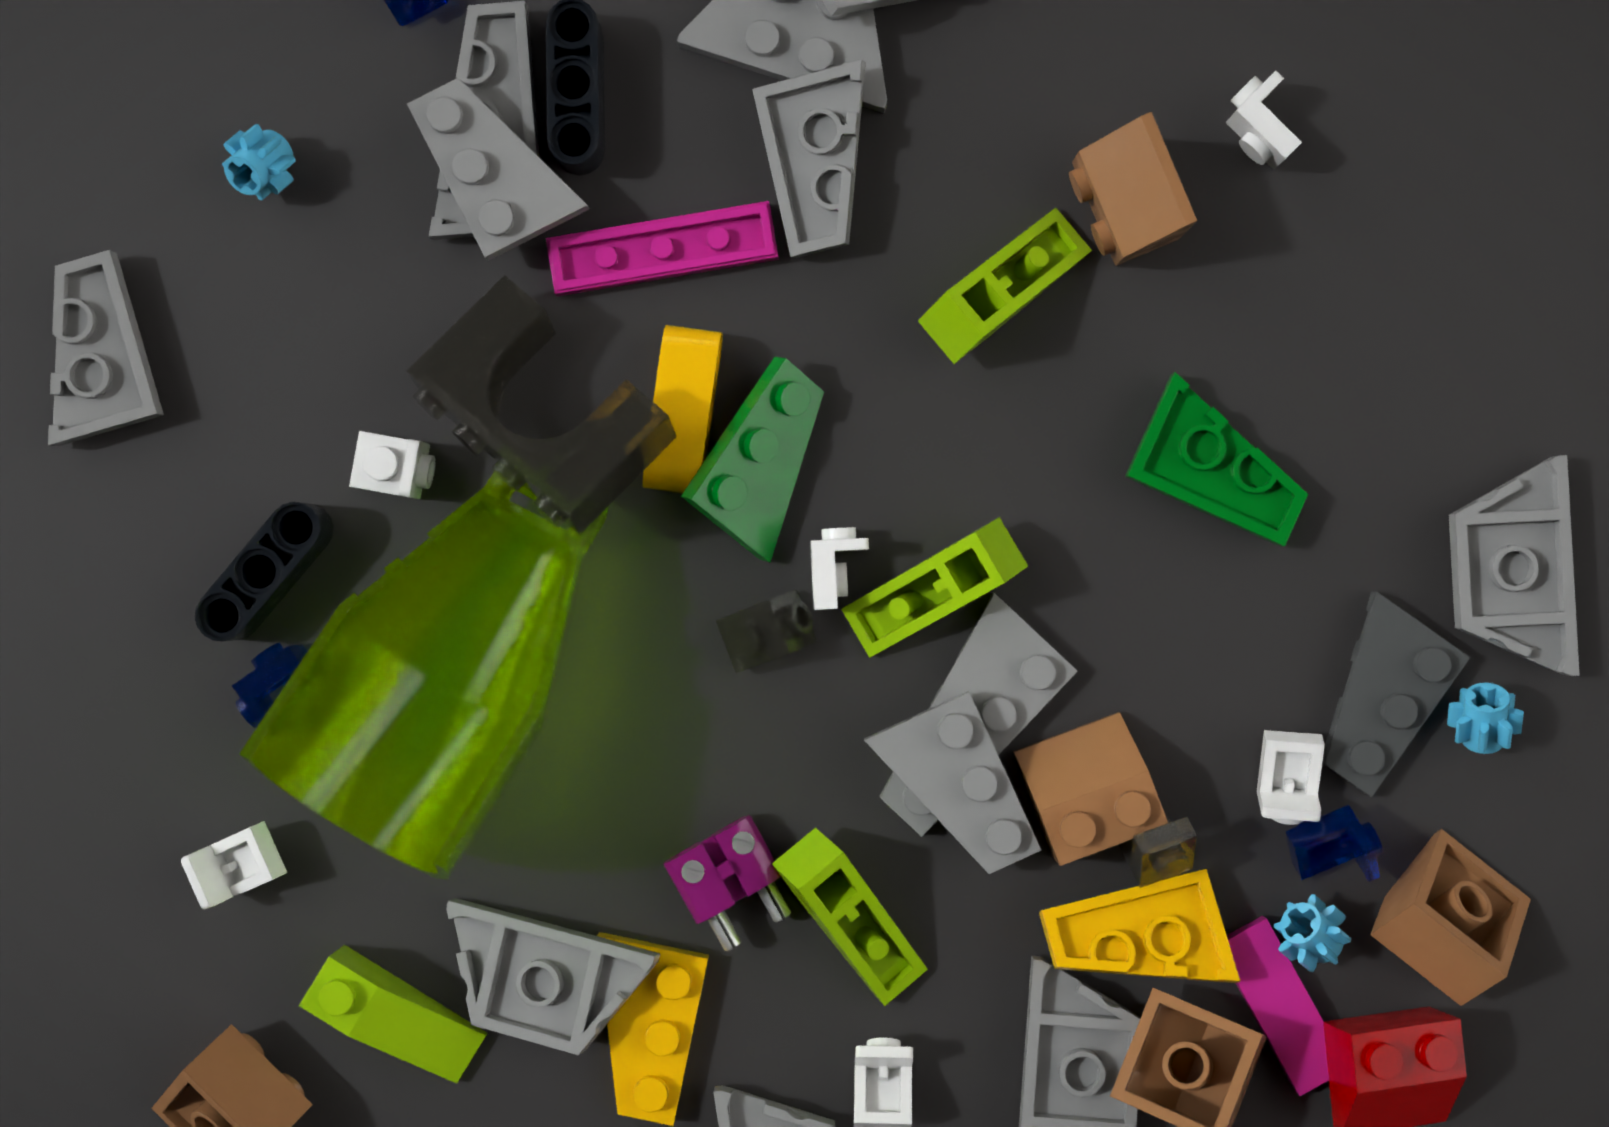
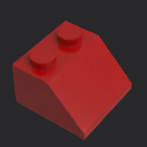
[1323,1006,1467,1127]

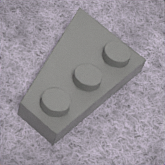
[752,59,866,258]
[407,78,590,261]
[48,250,164,447]
[864,691,1041,874]

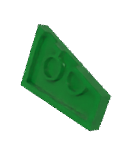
[681,356,824,563]
[1125,372,1308,547]

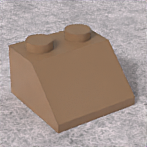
[1069,112,1197,266]
[1013,712,1169,866]
[1370,829,1531,1006]
[1110,988,1267,1127]
[151,1024,313,1127]

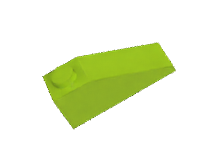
[918,207,1092,364]
[841,517,1028,658]
[772,827,928,1006]
[299,944,488,1084]

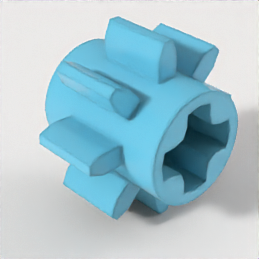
[222,124,296,200]
[1447,683,1524,754]
[1274,894,1351,972]

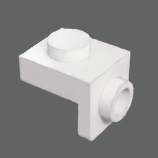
[1226,71,1302,170]
[1257,730,1325,825]
[181,821,287,910]
[854,1038,913,1127]

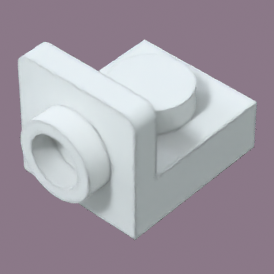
[349,431,435,499]
[810,527,869,610]

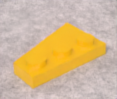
[1039,869,1240,983]
[597,932,709,1126]

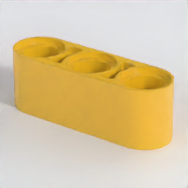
[643,325,723,493]

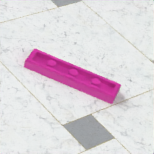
[546,201,779,297]

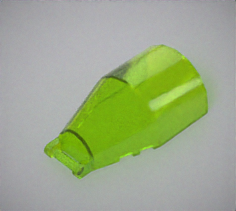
[239,456,609,880]

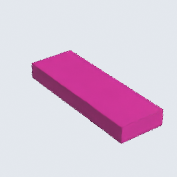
[1227,915,1329,1096]

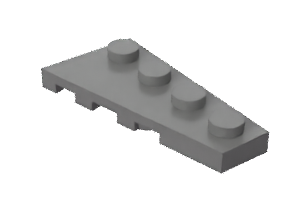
[428,1,539,240]
[880,593,1077,837]

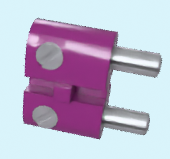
[663,814,791,951]

